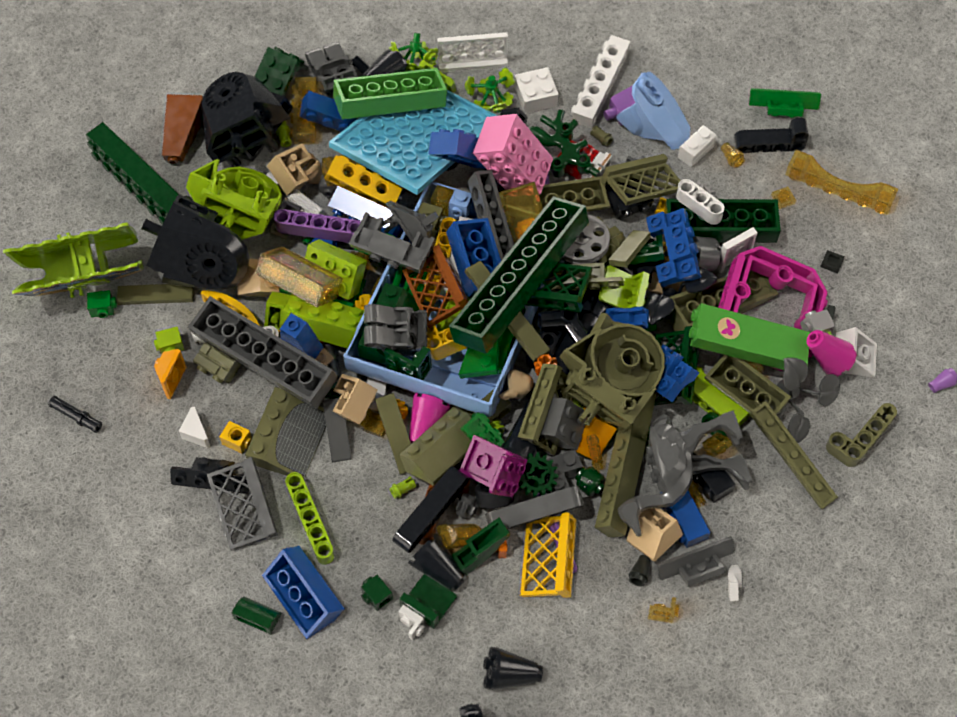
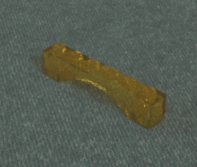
[785,150,898,215]

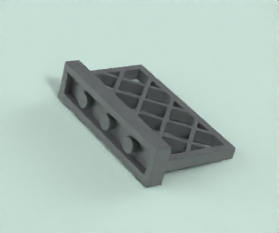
[207,457,278,550]

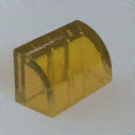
[436,523,482,549]

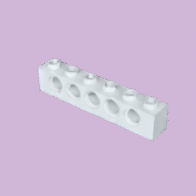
[571,35,631,129]

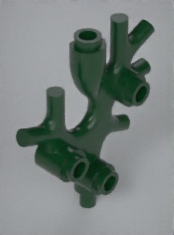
[530,109,600,178]

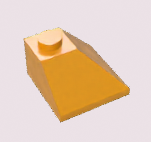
[154,349,187,399]

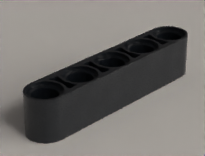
[392,466,469,553]

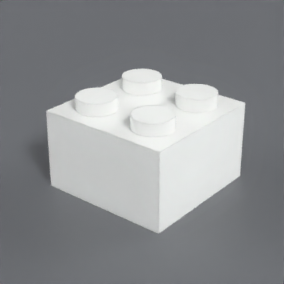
[514,67,558,114]

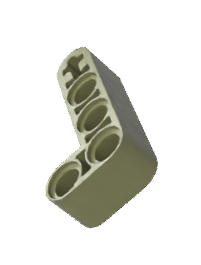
[826,403,897,467]

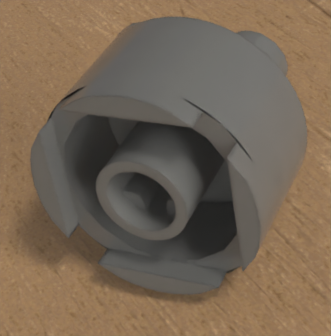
[693,236,721,272]

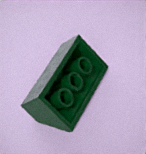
[358,283,420,365]

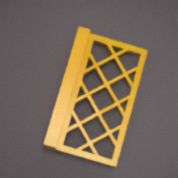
[520,512,576,598]

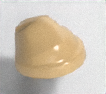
[303,153,325,184]
[499,369,534,400]

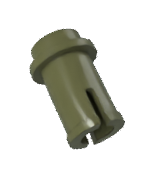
[590,126,613,146]

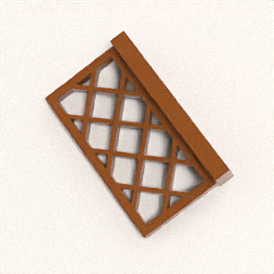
[403,244,469,329]

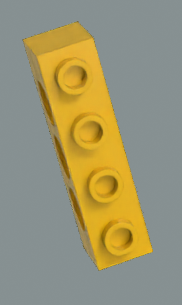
[324,155,402,209]

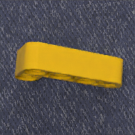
[427,326,468,360]

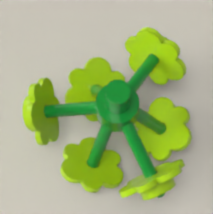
[389,33,439,71]
[465,67,515,113]

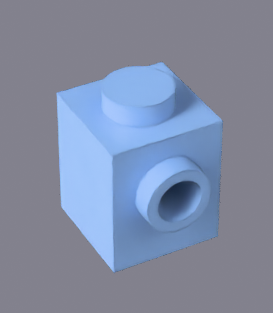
[448,189,472,220]

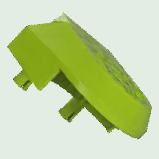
[186,159,282,239]

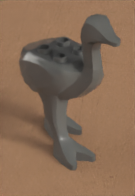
[618,410,752,537]

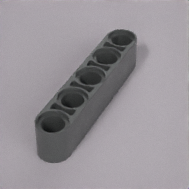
[485,485,584,529]

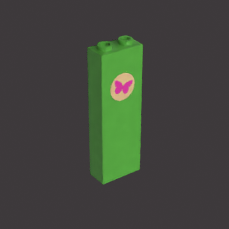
[689,303,810,370]

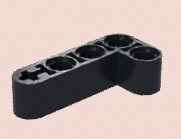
[734,117,809,153]

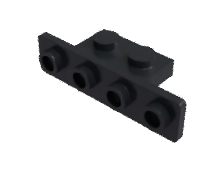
[170,457,250,494]

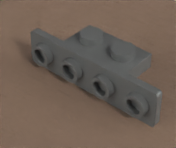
[657,536,735,587]

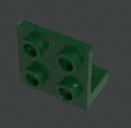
[384,346,432,380]
[399,574,457,629]

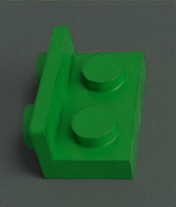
[460,412,505,446]

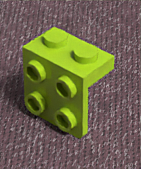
[599,265,650,308]

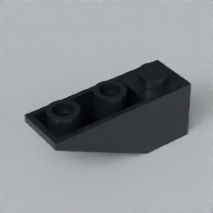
[693,453,736,503]

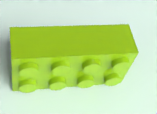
[280,290,364,349]

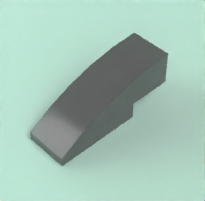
[323,398,352,463]

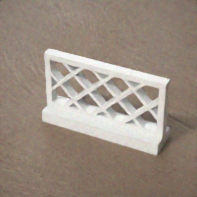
[437,32,508,73]

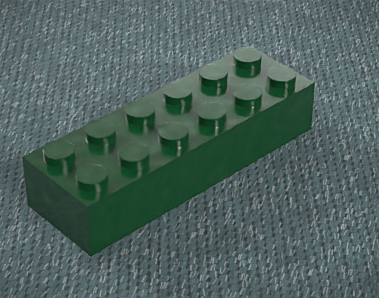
[664,199,781,243]

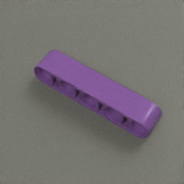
[274,209,361,243]

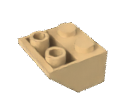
[626,508,683,562]

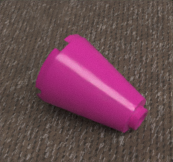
[806,330,857,376]
[409,393,451,443]

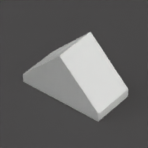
[179,406,210,448]

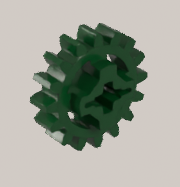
[519,452,559,497]

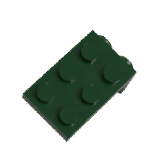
[255,47,308,96]

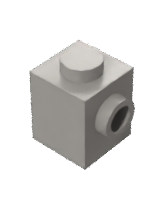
[800,309,835,333]

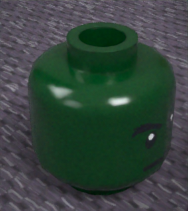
[575,467,605,496]

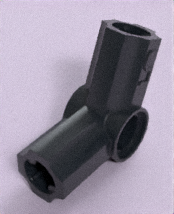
[538,310,589,344]

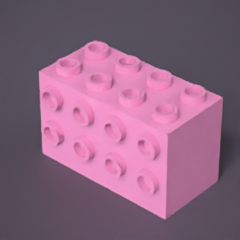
[473,114,553,197]

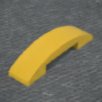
[201,290,260,326]

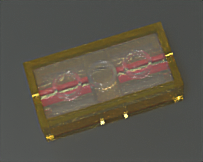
[255,246,343,307]

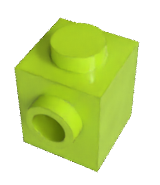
[154,326,185,354]

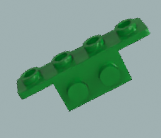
[749,88,821,118]

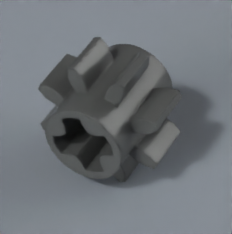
[452,493,479,518]

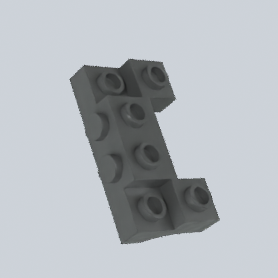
[349,212,436,273]

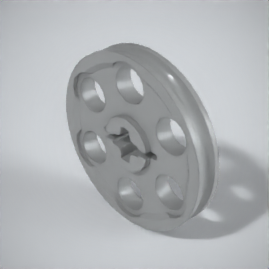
[562,214,610,264]

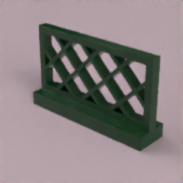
[525,263,593,313]
[654,326,699,406]

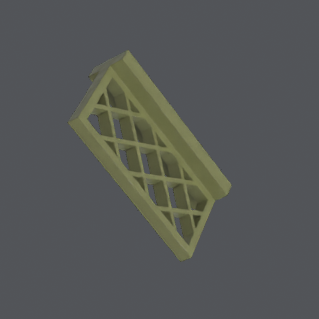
[601,154,681,205]
[518,364,574,456]

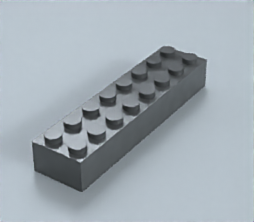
[188,296,338,409]

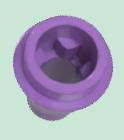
[928,368,957,393]

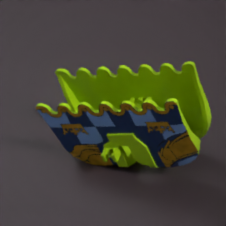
[3,222,144,298]

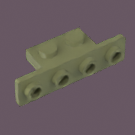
[545,262,624,292]

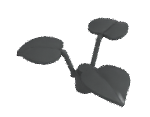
[777,358,840,443]

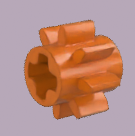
[534,354,558,376]

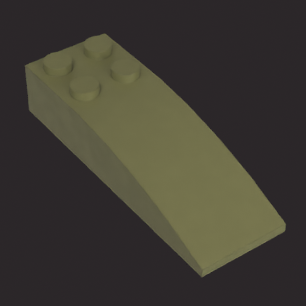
[666,270,779,340]

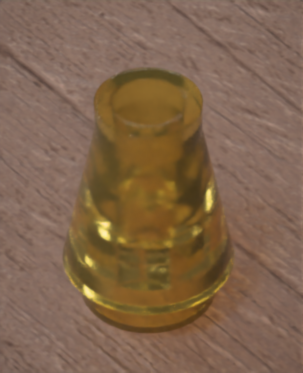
[721,142,745,168]

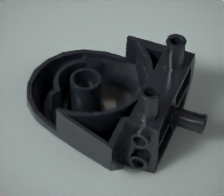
[202,71,290,167]
[141,194,250,290]

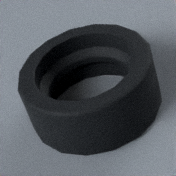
[475,483,514,509]

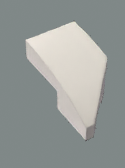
[728,565,742,601]

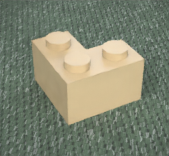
[267,144,312,196]
[333,374,378,425]

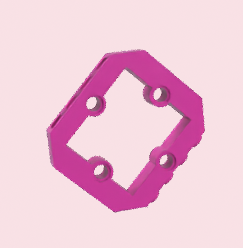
[718,246,828,371]

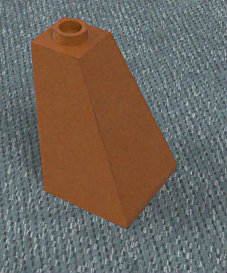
[162,94,203,164]

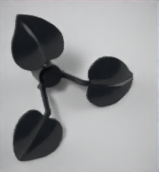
[632,260,718,326]

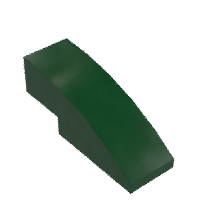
[452,517,510,576]

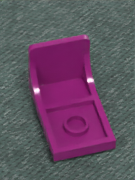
[459,435,528,498]

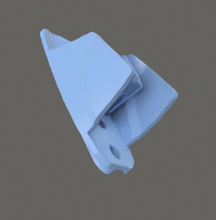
[616,72,690,150]

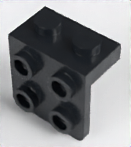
[605,178,654,219]

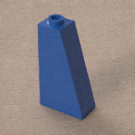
[280,313,323,359]

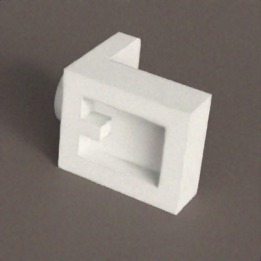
[398,605,425,640]

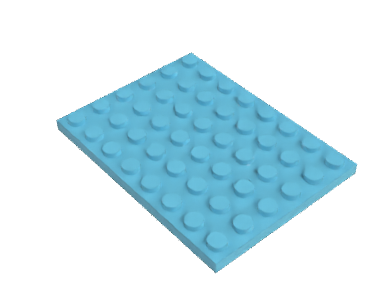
[329,90,498,195]

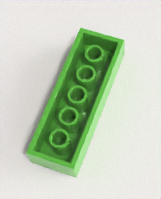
[333,68,447,119]

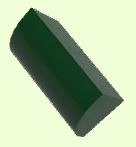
[231,596,282,635]

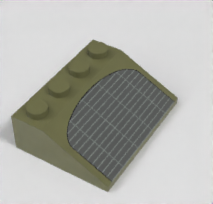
[245,387,326,479]

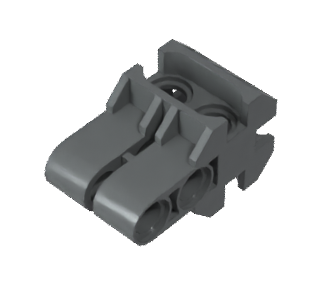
[305,42,357,99]
[364,304,427,356]

